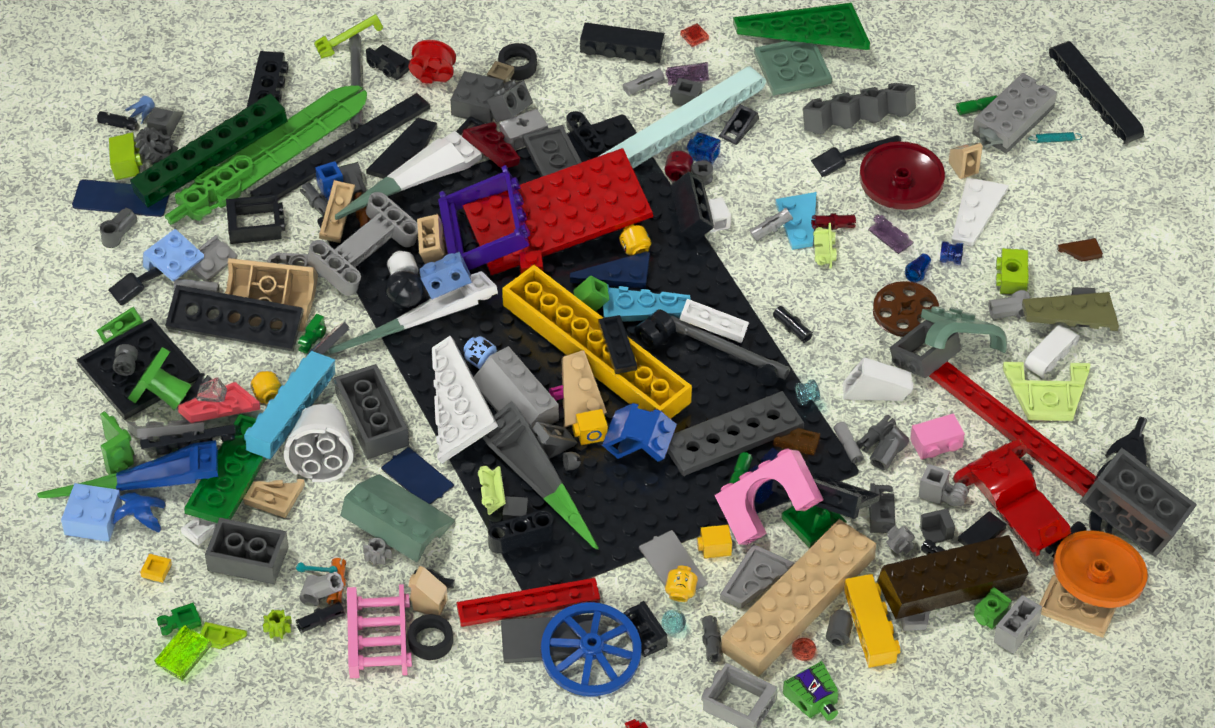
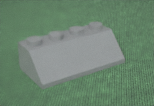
[473,346,559,433]

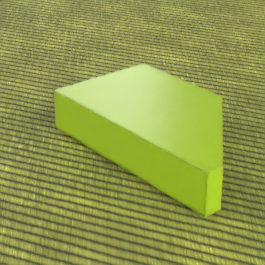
[197,622,247,649]

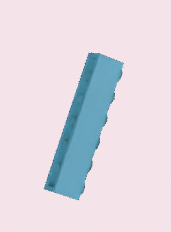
[244,351,335,460]

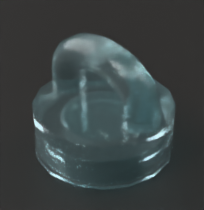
[662,610,687,634]

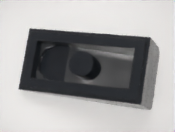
[718,104,759,145]

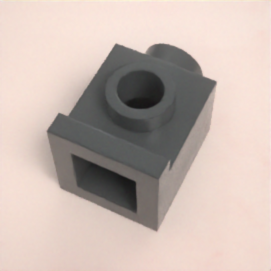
[670,78,703,106]

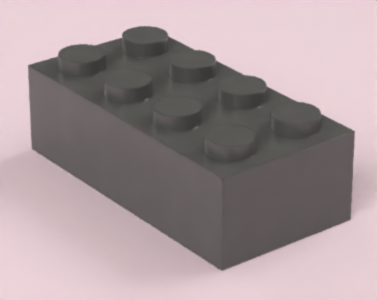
[334,364,410,460]

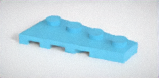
[603,284,691,322]

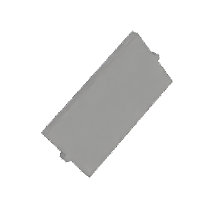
[639,530,708,590]

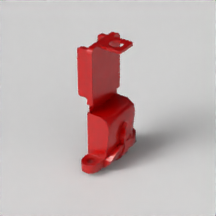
[953,439,1071,557]

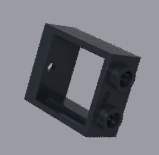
[226,194,285,244]

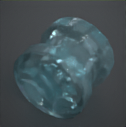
[795,379,820,405]

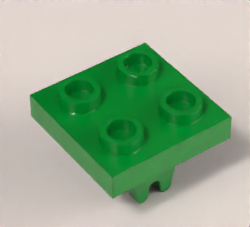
[781,506,847,549]

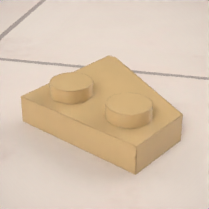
[243,479,305,518]

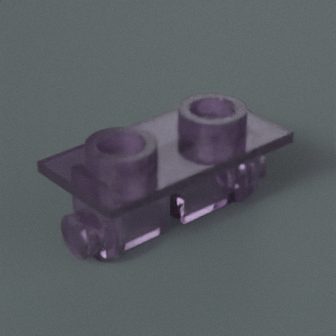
[665,62,709,86]
[868,214,914,254]

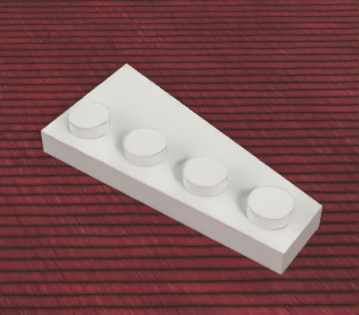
[951,178,1009,247]

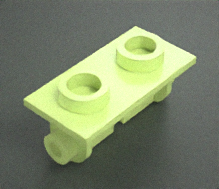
[813,223,837,268]
[478,466,506,515]

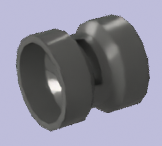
[113,344,138,376]

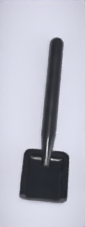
[810,135,902,177]
[108,267,163,306]

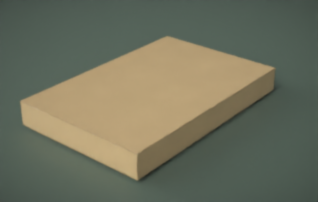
[1039,575,1117,638]

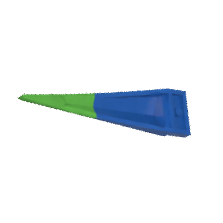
[37,440,218,498]

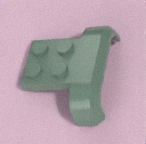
[921,306,1007,353]

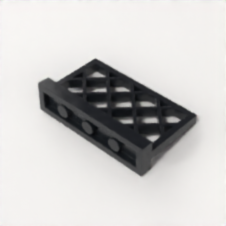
[772,470,880,519]

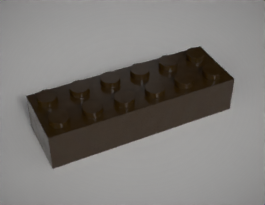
[877,535,1029,619]

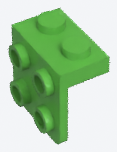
[100,411,134,475]

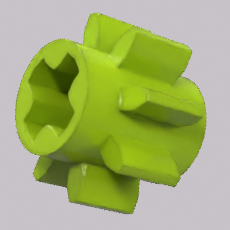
[262,609,292,639]

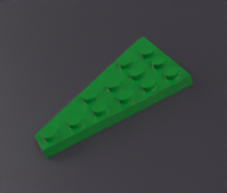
[733,3,870,50]

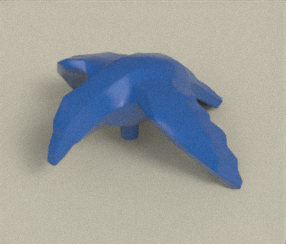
[113,492,166,533]

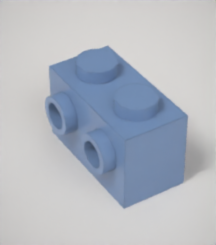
[420,252,472,299]

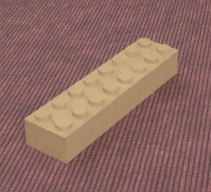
[721,519,876,677]

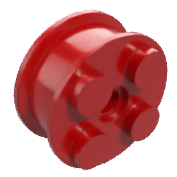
[409,40,456,84]

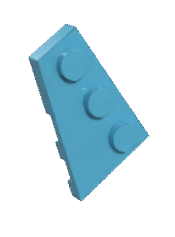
[775,192,817,250]

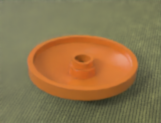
[1053,530,1148,608]

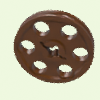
[873,281,939,337]

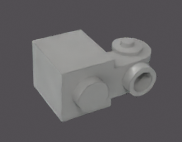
[918,464,969,506]

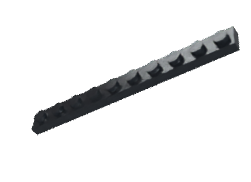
[250,93,430,199]

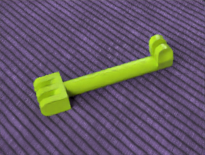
[314,14,383,59]

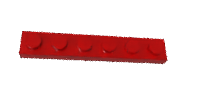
[456,578,600,627]

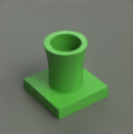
[127,347,192,410]

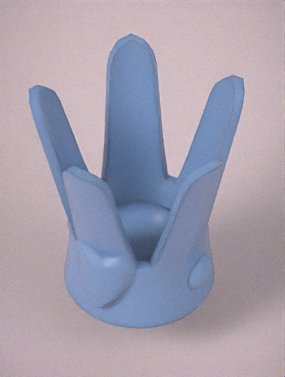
[125,96,155,124]

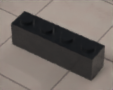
[580,22,665,63]

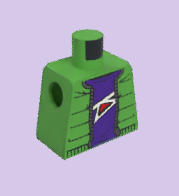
[783,661,839,721]

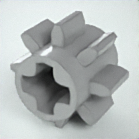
[886,525,915,554]
[363,538,392,567]

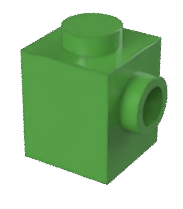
[573,275,609,312]

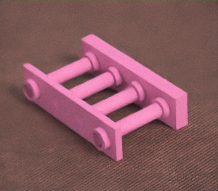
[347,584,412,678]

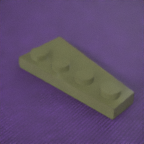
[1022,292,1119,331]

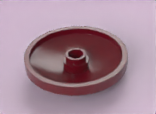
[859,141,945,210]

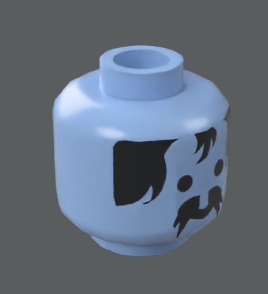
[463,336,497,369]

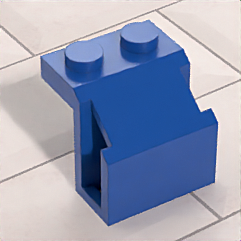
[602,403,677,461]

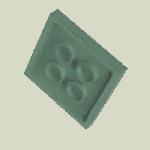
[754,41,832,96]

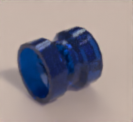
[939,241,964,265]

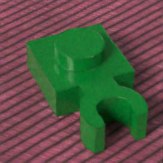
[298,313,326,354]
[156,602,202,636]

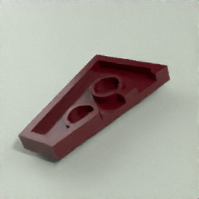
[462,122,520,168]

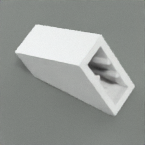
[843,357,913,401]

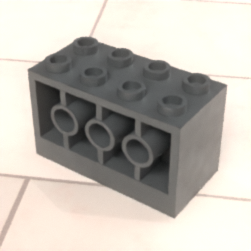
[1080,447,1197,557]

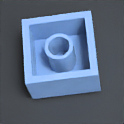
[61,483,122,542]

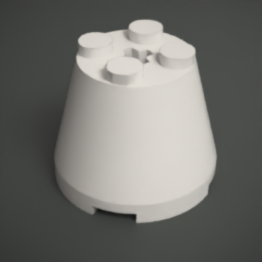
[284,403,354,482]

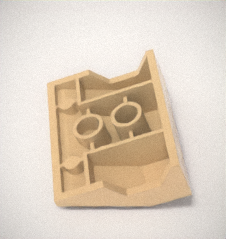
[225,258,318,332]

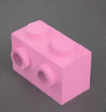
[910,413,965,460]

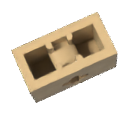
[417,214,447,264]

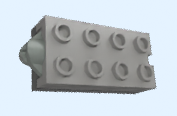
[972,73,1057,154]

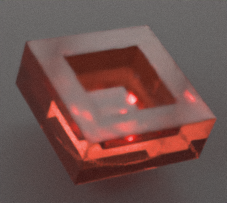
[680,23,709,47]

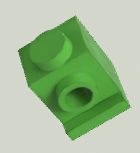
[974,587,1012,629]

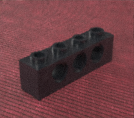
[246,51,289,108]

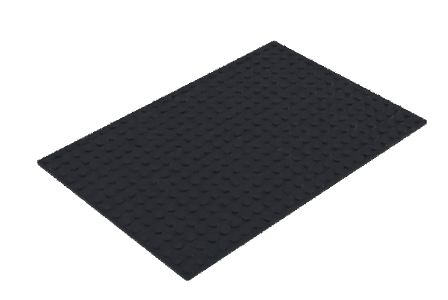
[317,114,859,590]

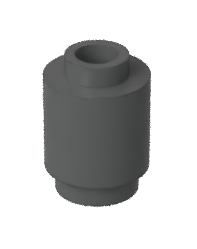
[826,610,853,646]

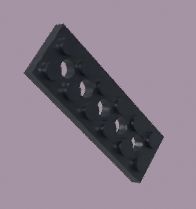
[165,285,304,352]

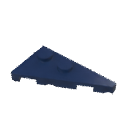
[570,251,650,289]

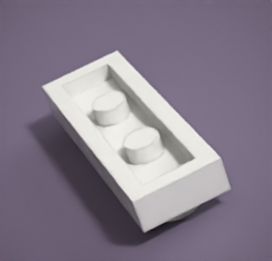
[679,299,749,343]

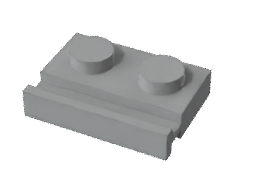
[191,235,238,281]

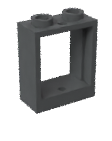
[890,320,962,378]

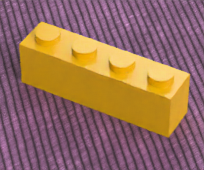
[844,574,900,668]

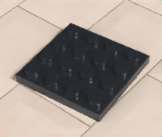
[76,318,200,420]

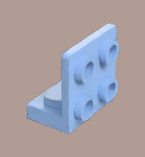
[143,229,204,281]

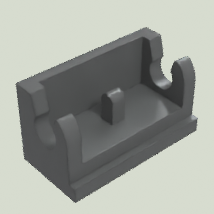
[869,483,895,533]

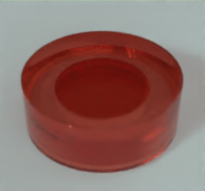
[792,638,816,661]

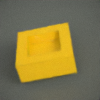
[140,553,172,583]

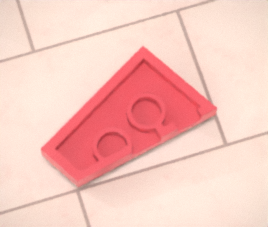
[178,382,260,423]

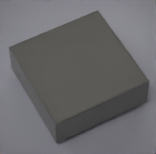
[503,496,528,520]

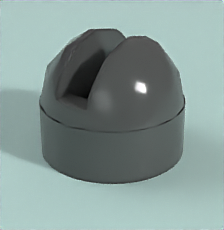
[563,452,581,471]

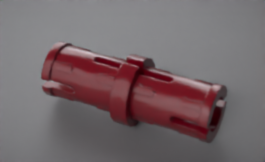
[811,213,856,230]

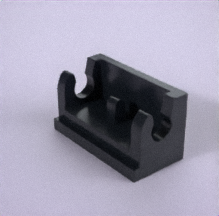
[623,601,668,657]

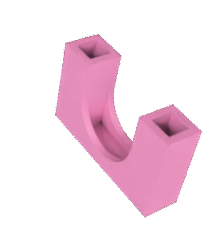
[715,449,824,545]

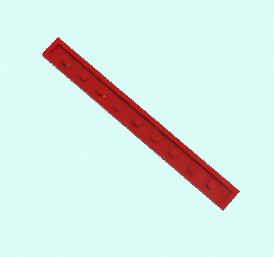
[929,361,1096,497]

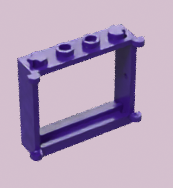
[438,165,530,270]

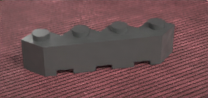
[803,83,916,134]

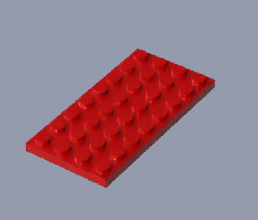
[463,148,653,275]

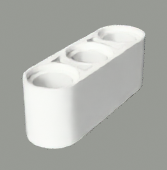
[1024,324,1080,378]

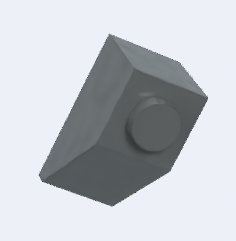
[147,107,184,138]

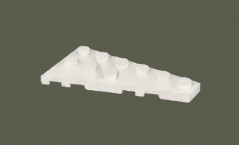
[432,336,498,464]

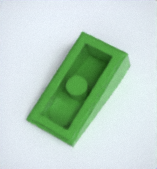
[96,306,144,344]

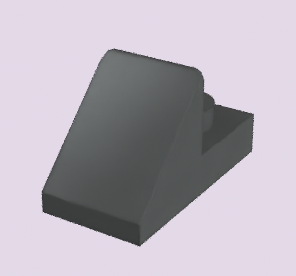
[532,422,577,459]

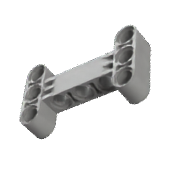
[307,192,418,296]

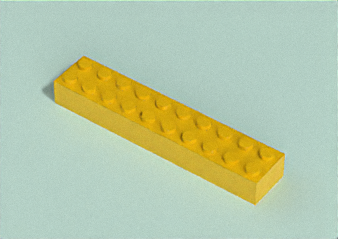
[502,265,692,419]

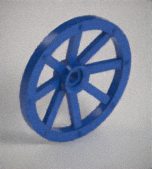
[541,602,642,696]

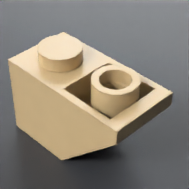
[409,566,448,615]

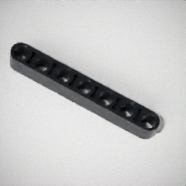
[1049,41,1144,144]

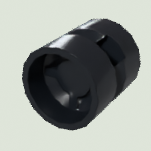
[634,309,676,350]

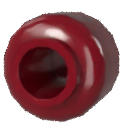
[664,151,694,182]

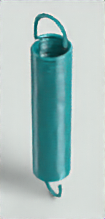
[1028,132,1082,143]

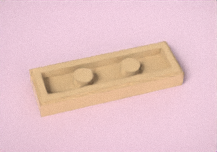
[319,180,355,243]

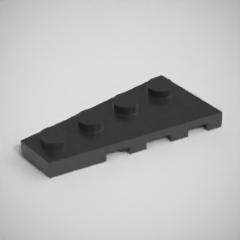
[366,118,437,179]
[140,424,242,455]

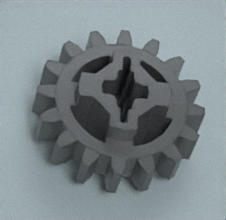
[134,127,178,165]

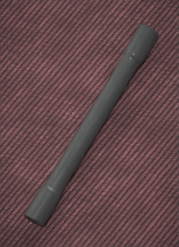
[349,34,363,130]
[671,316,790,380]

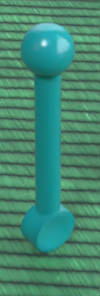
[296,562,338,573]

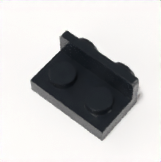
[366,44,410,80]

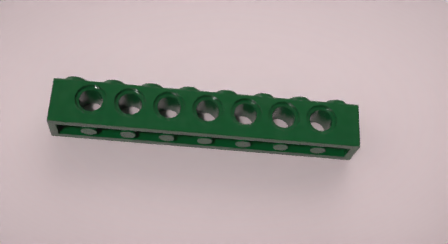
[130,93,288,208]

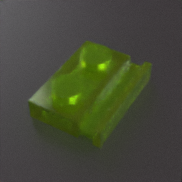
[154,625,212,681]

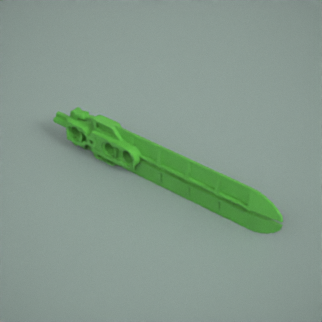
[165,86,367,225]

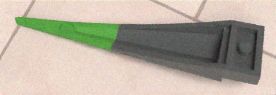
[482,401,598,550]

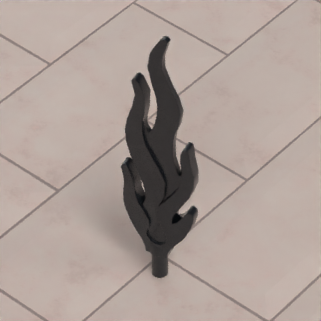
[1089,417,1147,534]

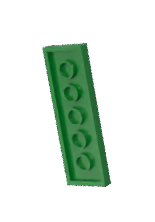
[184,414,266,523]

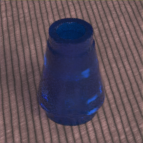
[905,254,931,283]

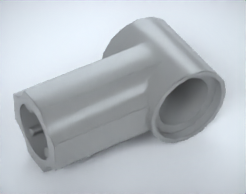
[988,290,1031,319]
[299,572,344,606]

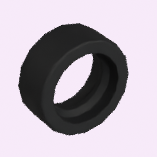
[498,43,537,81]
[408,614,453,660]

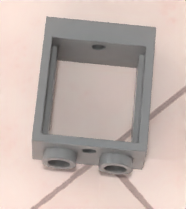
[701,663,778,728]

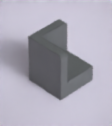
[919,508,955,543]

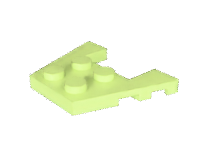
[1002,362,1091,421]

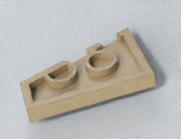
[562,350,607,428]

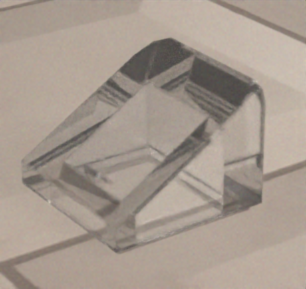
[196,377,227,402]

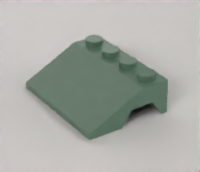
[340,474,455,562]

